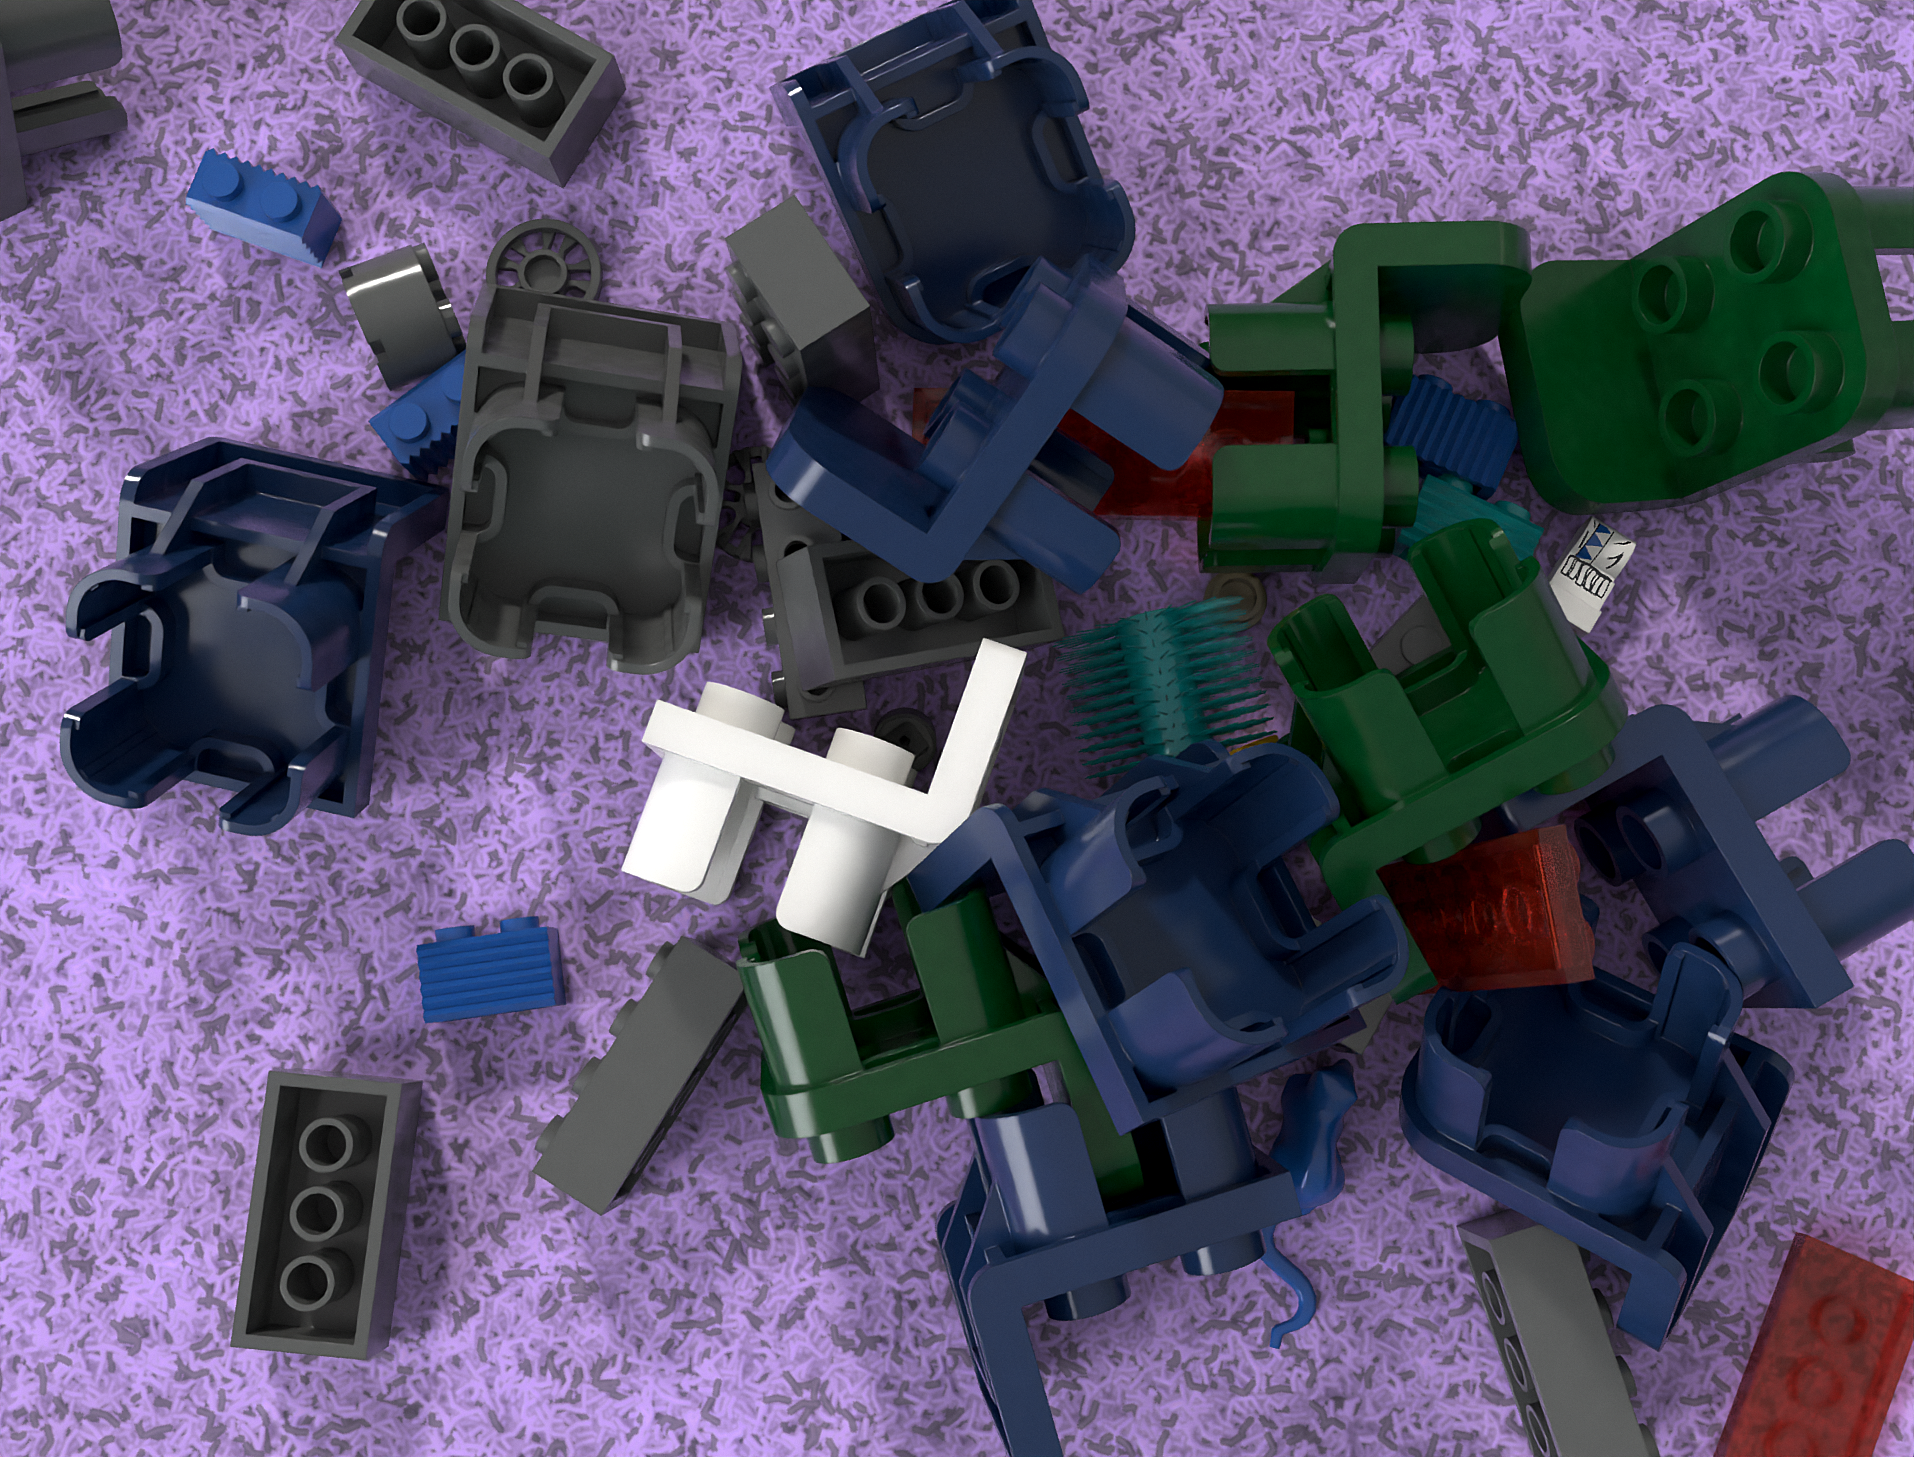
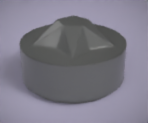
[873,707,937,772]

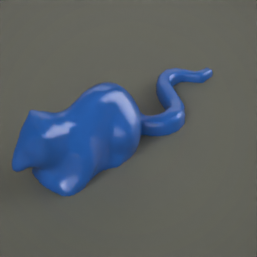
[1260,1058,1358,1349]

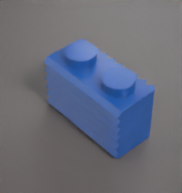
[186,148,342,268]
[368,349,466,482]
[1383,374,1519,501]
[416,916,566,1024]

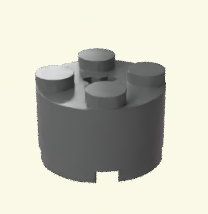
[338,243,467,391]

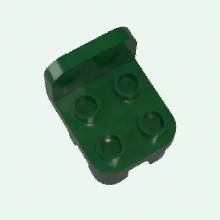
[1498,171,1914,515]
[1196,221,1532,585]
[1267,518,1629,1005]
[736,877,1145,1204]

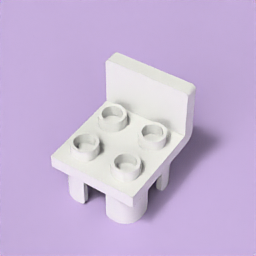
[621,638,1027,959]

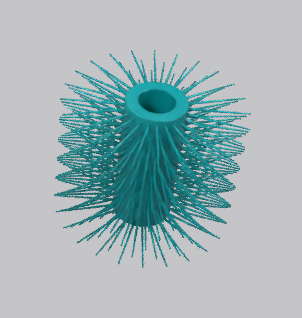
[1053,595,1278,779]

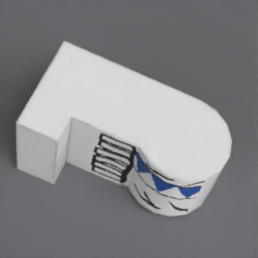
[1547,516,1636,639]

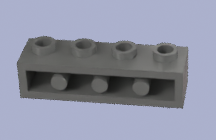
[743,462,868,721]

